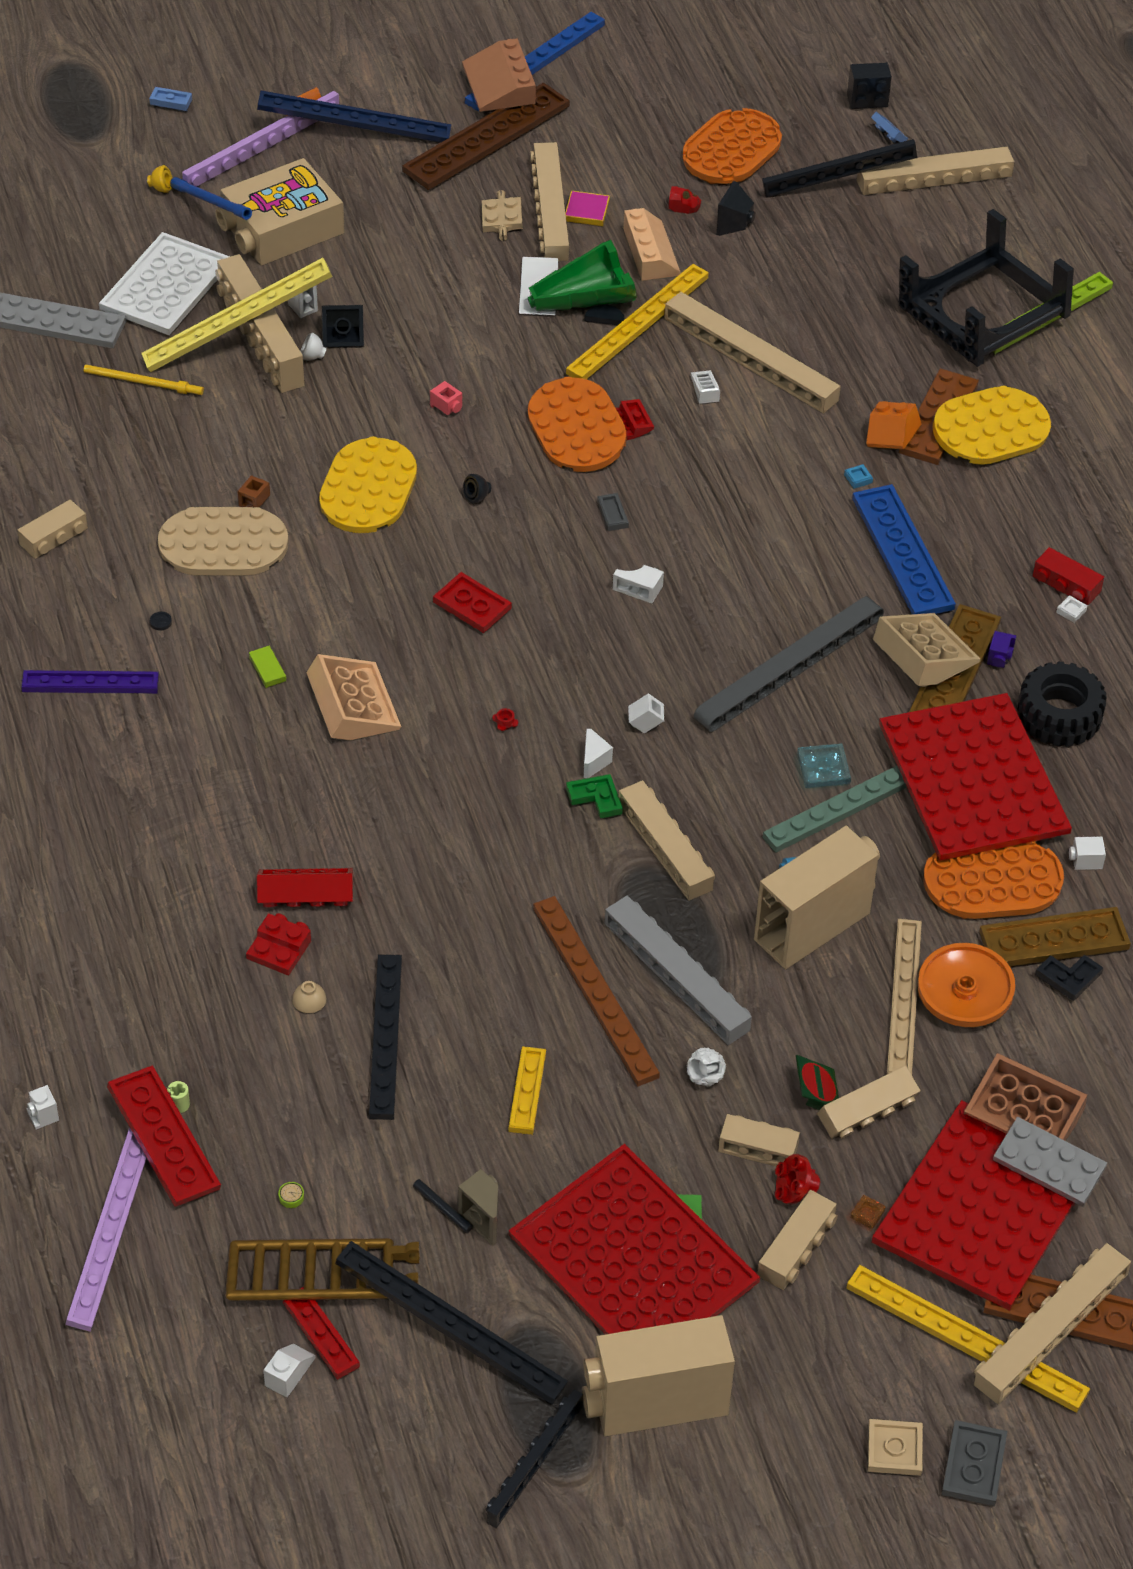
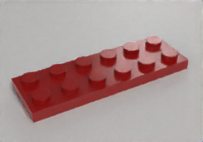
[107,1065,221,1207]

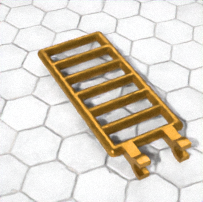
[225,1238,420,1301]

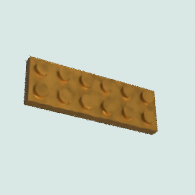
[979,907,1131,966]

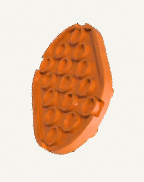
[683,108,782,184]
[528,376,627,472]
[923,841,1064,919]

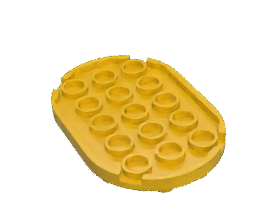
[932,386,1051,464]
[319,436,417,533]

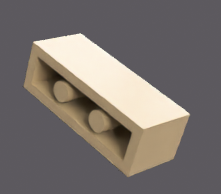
[17,500,88,559]
[718,1114,800,1166]

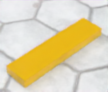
[509,1046,546,1135]

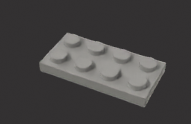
[993,1116,1107,1207]

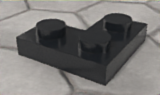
[1035,955,1103,1001]

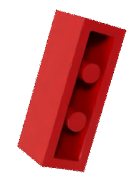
[1032,547,1105,606]

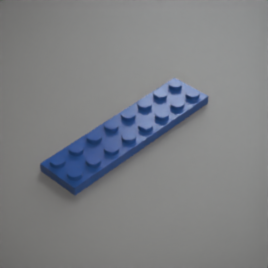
[852,484,956,614]

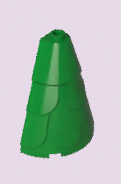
[527,240,637,311]

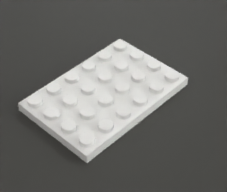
[99,232,230,335]

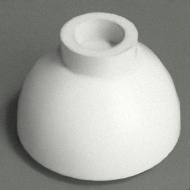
[300,333,326,361]

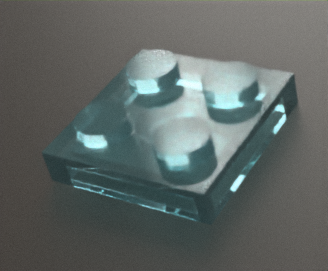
[797,743,851,788]

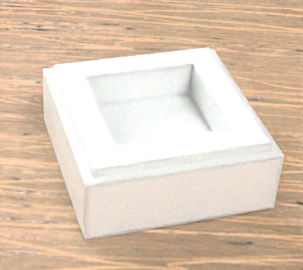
[1056,595,1087,623]

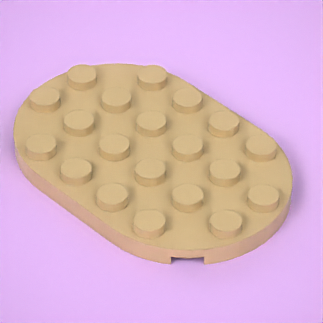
[158,507,288,575]

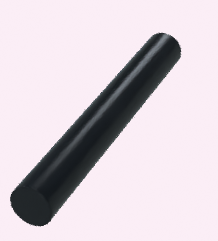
[413,1179,473,1233]

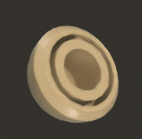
[292,981,326,1013]

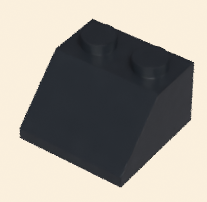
[322,305,364,347]

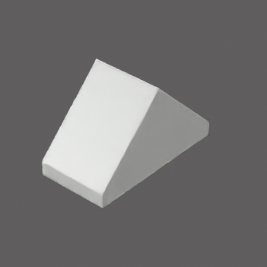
[584,729,613,778]

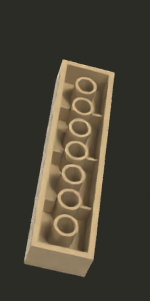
[215,254,304,393]

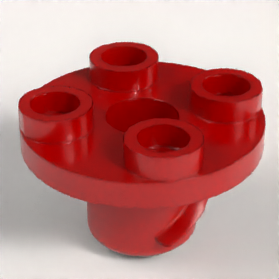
[775,1154,820,1205]

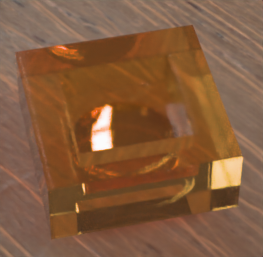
[850,1195,886,1230]

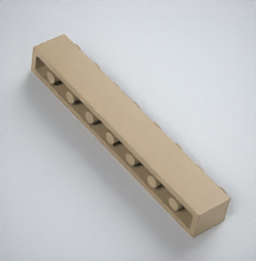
[530,142,569,261]
[857,147,1014,195]
[974,1243,1131,1405]

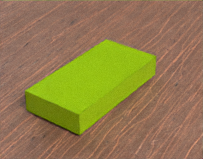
[249,645,286,688]

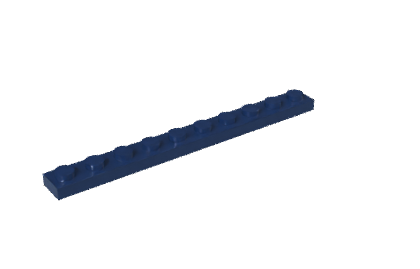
[257,90,451,142]

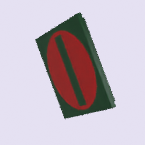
[796,1055,839,1110]

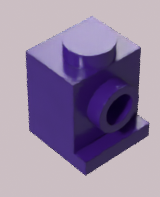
[987,631,1016,668]

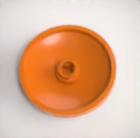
[918,943,1015,1027]

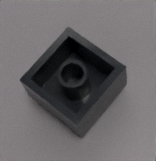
[847,62,892,109]

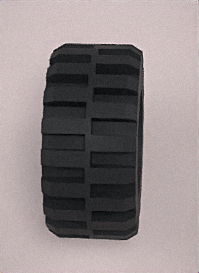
[1017,661,1107,747]

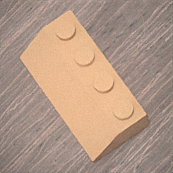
[623,208,681,281]

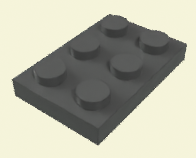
[942,1420,1008,1506]

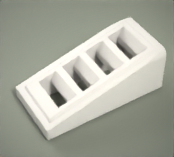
[690,370,720,404]

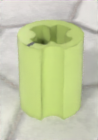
[167,1081,190,1113]

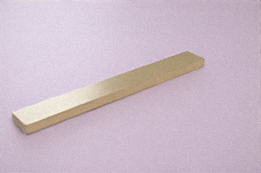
[887,919,922,1075]

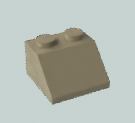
[458,1169,499,1246]

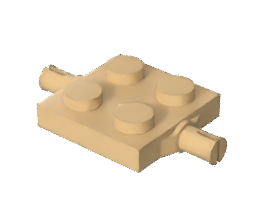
[482,190,523,241]

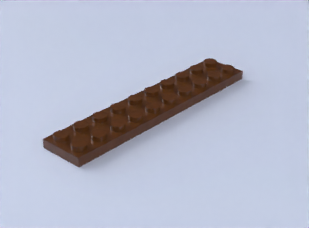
[402,82,570,190]

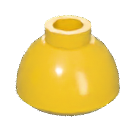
[147,165,172,193]

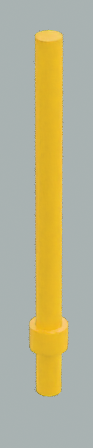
[84,364,204,395]

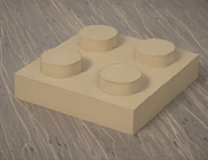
[868,1419,923,1476]

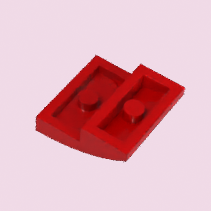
[616,399,654,440]

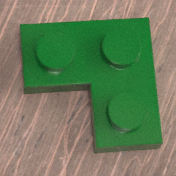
[566,774,623,818]

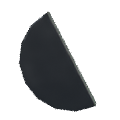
[584,305,625,326]

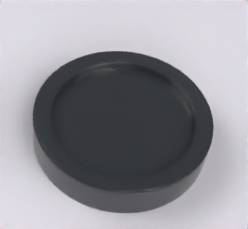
[150,611,172,631]

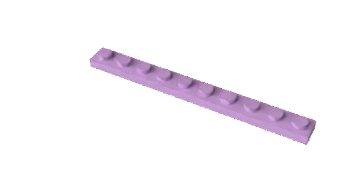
[182,91,339,187]
[65,1128,147,1332]

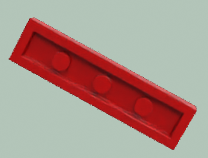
[283,1287,360,1380]

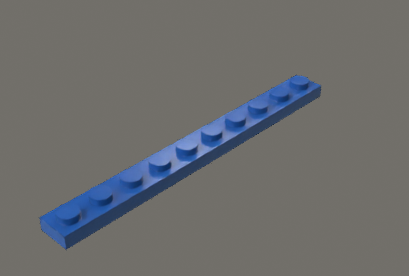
[465,12,605,112]

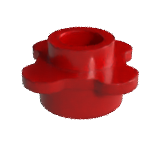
[492,708,518,731]

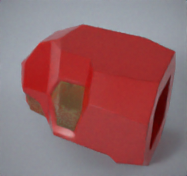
[668,186,701,214]

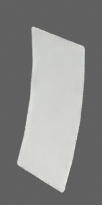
[519,257,558,315]

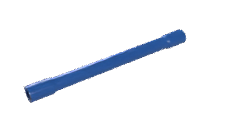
[170,177,252,220]

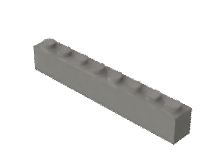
[604,896,752,1045]

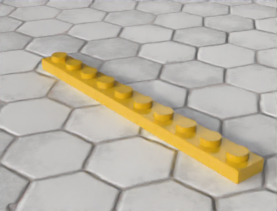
[566,264,709,379]
[846,1265,1090,1413]

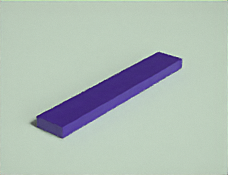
[22,670,159,694]

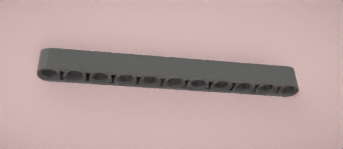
[694,596,884,732]

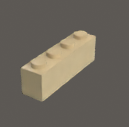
[817,1066,920,1139]
[757,1190,838,1290]

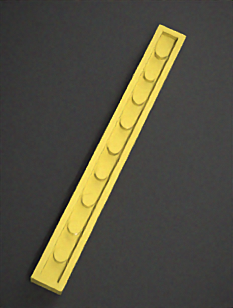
[141,258,333,372]

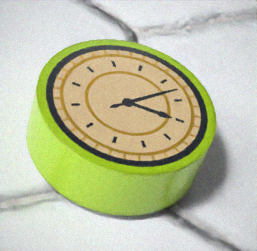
[278,1182,304,1208]

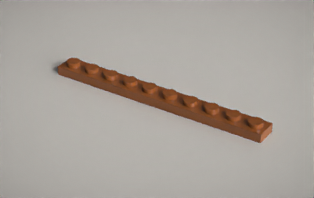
[533,896,660,1087]

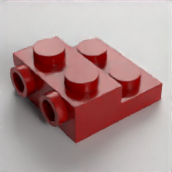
[246,913,311,976]

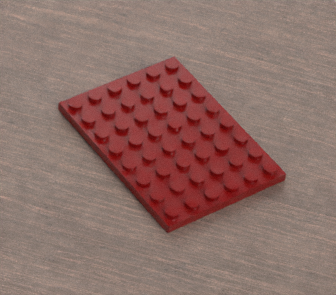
[879,693,1072,861]
[871,1100,1075,1311]
[508,1143,760,1335]

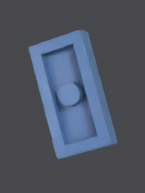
[149,87,192,111]
[871,112,908,143]

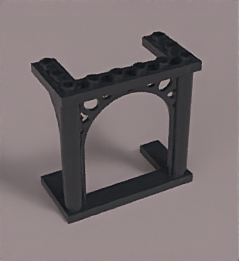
[898,209,1074,367]

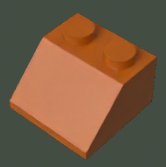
[866,401,922,449]

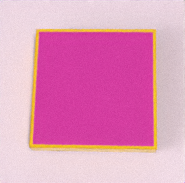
[565,191,610,226]

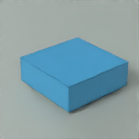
[844,464,873,489]

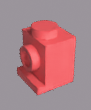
[430,381,462,415]

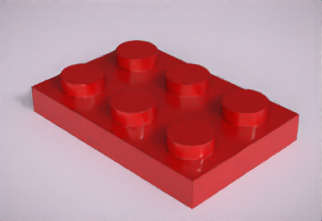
[433,572,512,633]

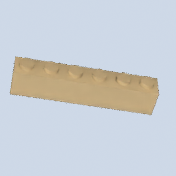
[619,780,715,901]

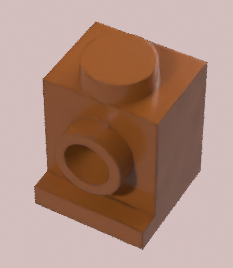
[238,476,270,508]

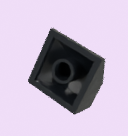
[716,181,756,236]

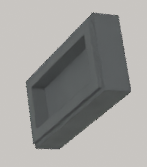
[597,493,629,531]

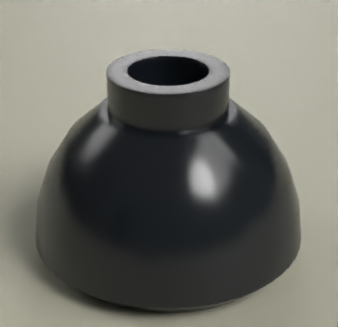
[463,474,491,504]

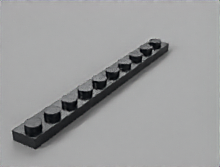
[335,1241,568,1405]

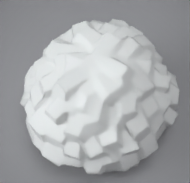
[687,1048,726,1086]

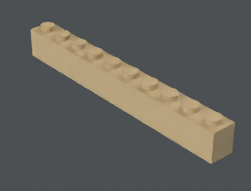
[664,292,840,414]

